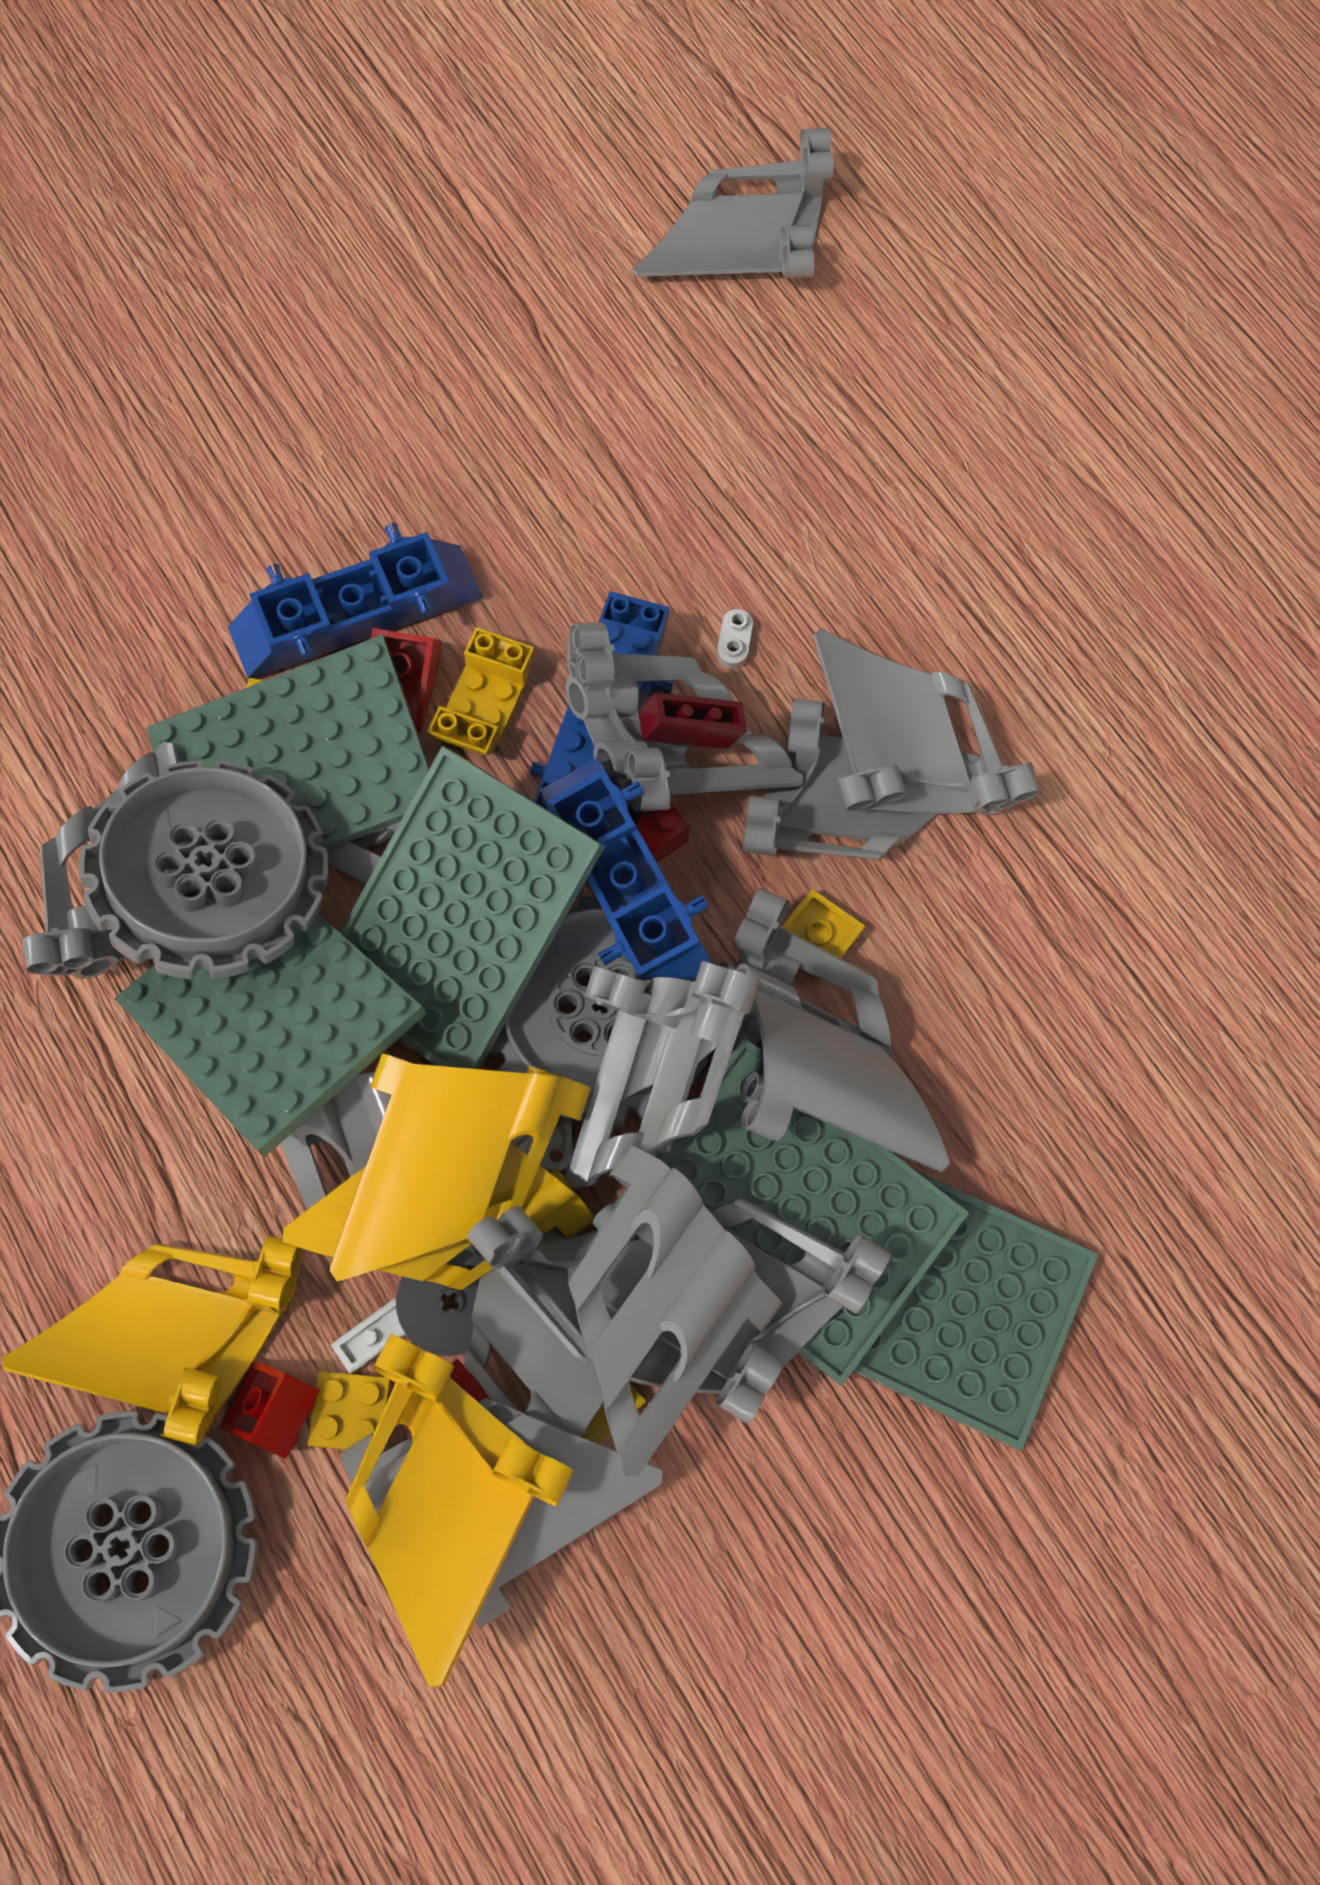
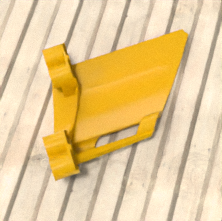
[329,1053,592,1282]
[283,1142,595,1290]
[2,1235,302,1446]
[345,1334,574,1688]

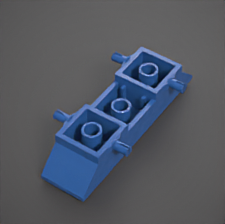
[228,523,483,679]
[530,591,674,810]
[540,757,713,982]

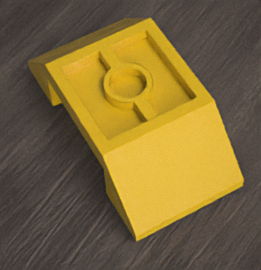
[427,627,535,756]

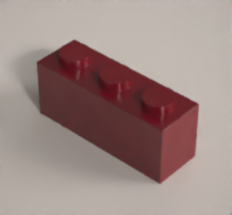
[638,692,747,749]

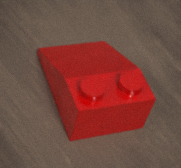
[371,628,443,733]

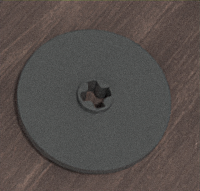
[395,1249,484,1356]

